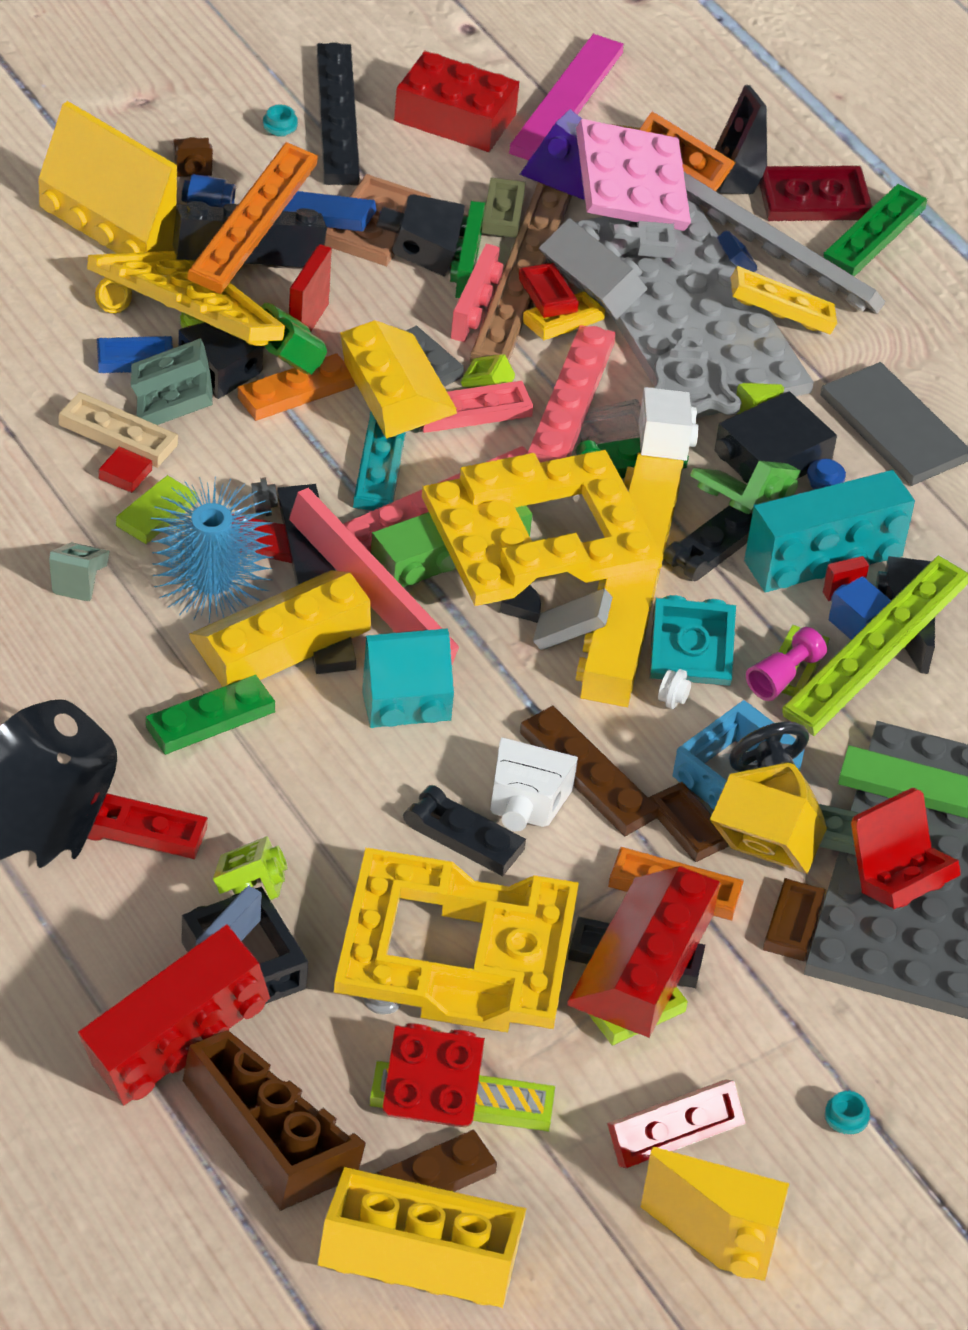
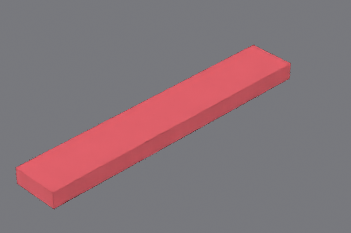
[289,488,459,664]

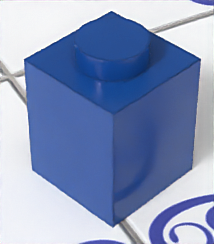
[828,576,891,640]

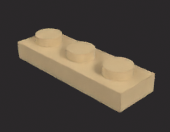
[59,392,178,468]

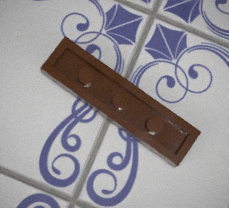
[520,705,659,837]

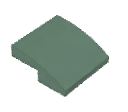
[131,338,213,425]

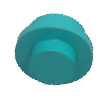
[263,104,298,136]
[825,1091,870,1135]

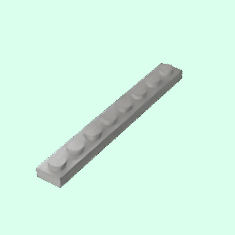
[684,172,885,314]

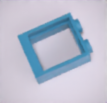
[672,700,805,810]

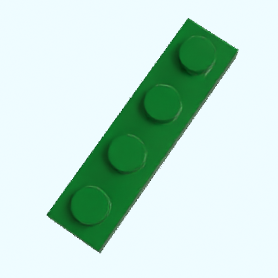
[823,184,928,277]

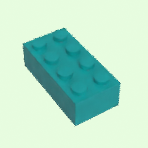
[744,470,915,593]

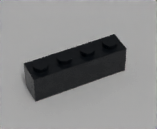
[173,201,327,267]

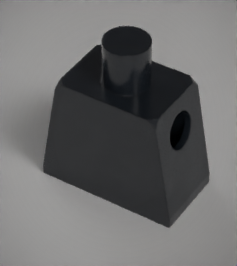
[376,194,465,276]
[178,322,266,399]

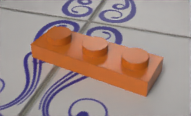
[238,353,355,421]

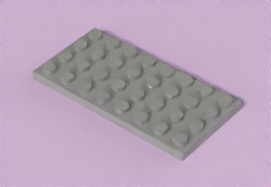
[576,201,814,418]

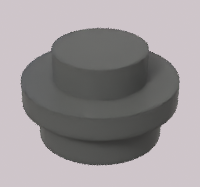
[251,477,279,517]

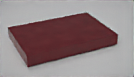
[759,166,872,221]

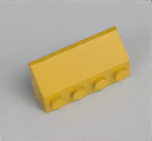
[189,570,371,687]
[318,1167,527,1308]

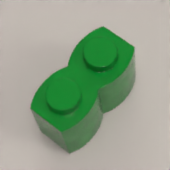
[262,303,327,375]

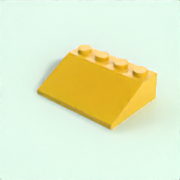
[39,101,177,254]

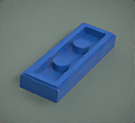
[283,191,377,232]

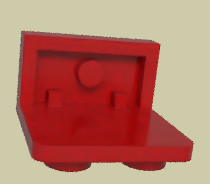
[851,788,961,909]
[383,1023,485,1128]

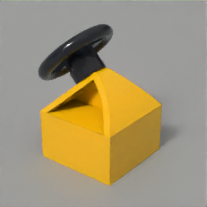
[710,722,827,874]

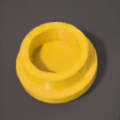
[95,278,132,313]

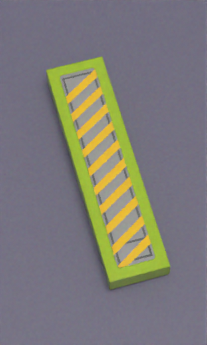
[369,1061,555,1132]

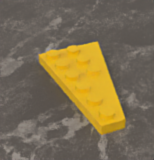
[87,251,285,346]

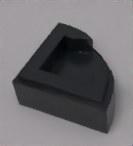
[500,585,541,623]

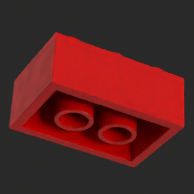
[394,50,520,153]

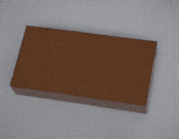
[648,782,729,862]
[763,878,826,962]

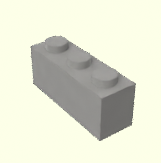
[539,218,647,320]

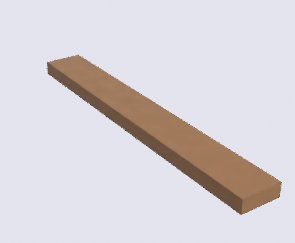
[470,182,572,362]

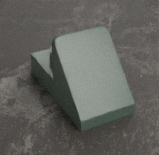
[49,542,110,601]

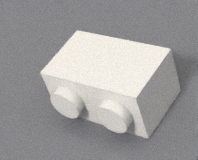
[638,387,699,461]

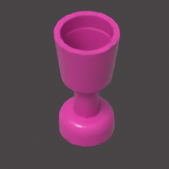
[746,627,827,701]

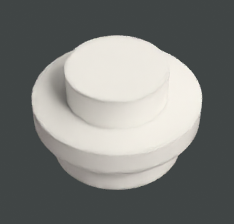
[658,669,691,709]

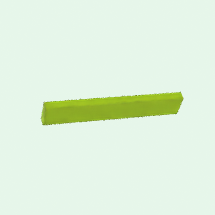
[782,555,968,736]

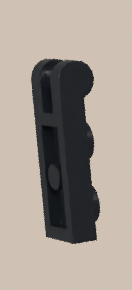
[663,505,752,581]
[403,785,526,877]

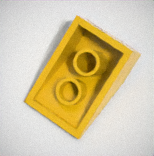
[640,1147,789,1281]

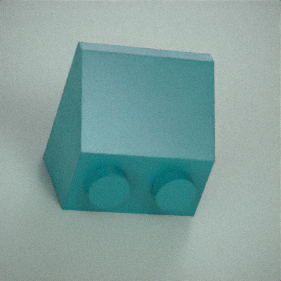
[362,628,454,728]

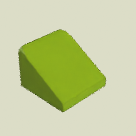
[461,354,515,388]
[736,383,784,415]

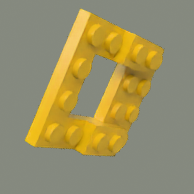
[422,450,663,606]
[334,847,579,1033]

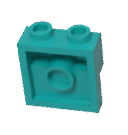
[650,595,736,686]

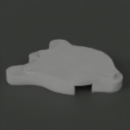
[653,337,741,415]

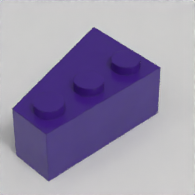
[519,109,585,200]

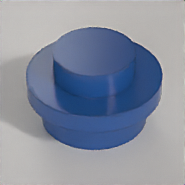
[807,459,846,490]

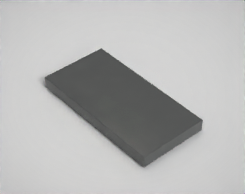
[820,362,968,486]

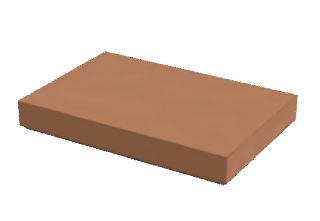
[325,174,431,267]

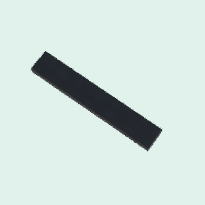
[277,484,356,674]

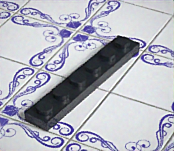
[316,42,360,185]

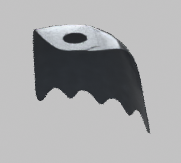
[0,699,117,868]

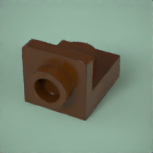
[173,137,213,177]

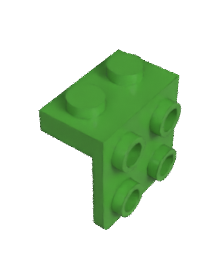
[690,461,801,514]

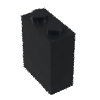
[714,391,837,484]

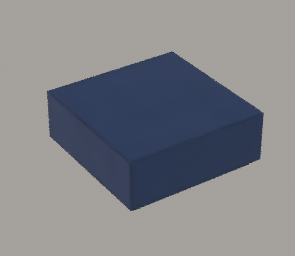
[717,230,758,272]

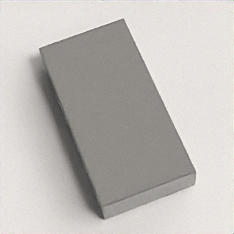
[533,588,613,650]

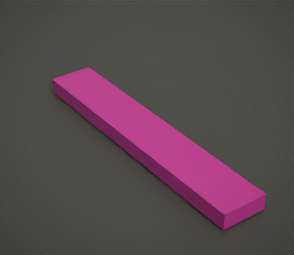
[509,33,624,161]

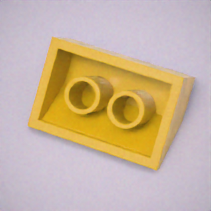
[340,320,457,439]

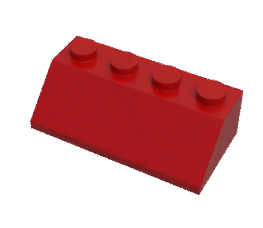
[567,866,720,1038]

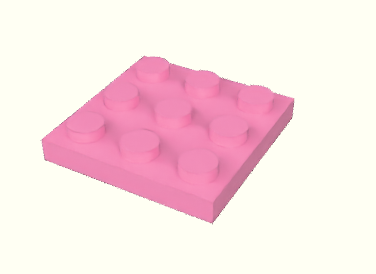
[576,119,691,231]

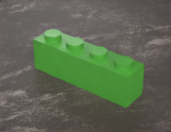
[371,506,533,587]

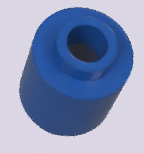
[181,174,236,207]

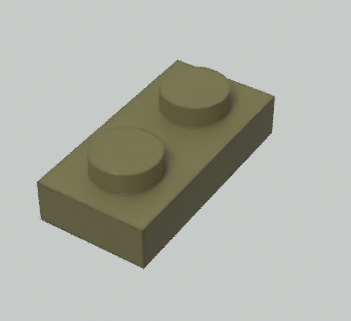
[482,177,526,238]

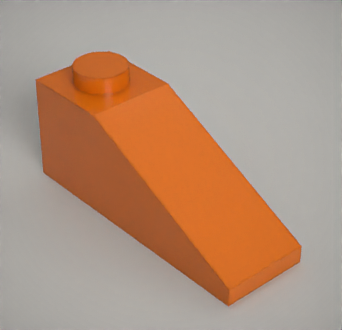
[639,111,735,191]

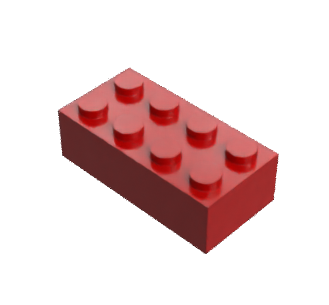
[78,924,270,1106]

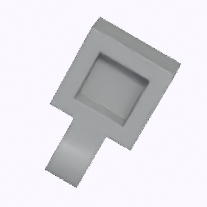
[610,221,676,258]

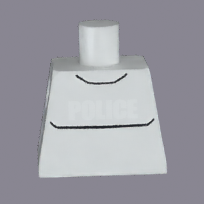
[490,737,578,831]

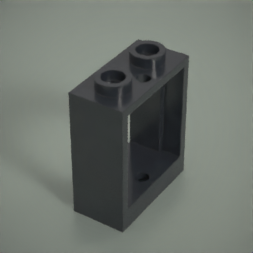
[181,886,308,1004]

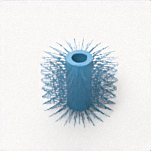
[151,476,273,623]

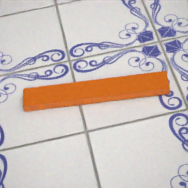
[187,142,318,294]

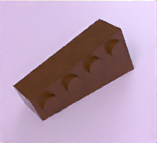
[182,1030,366,1211]

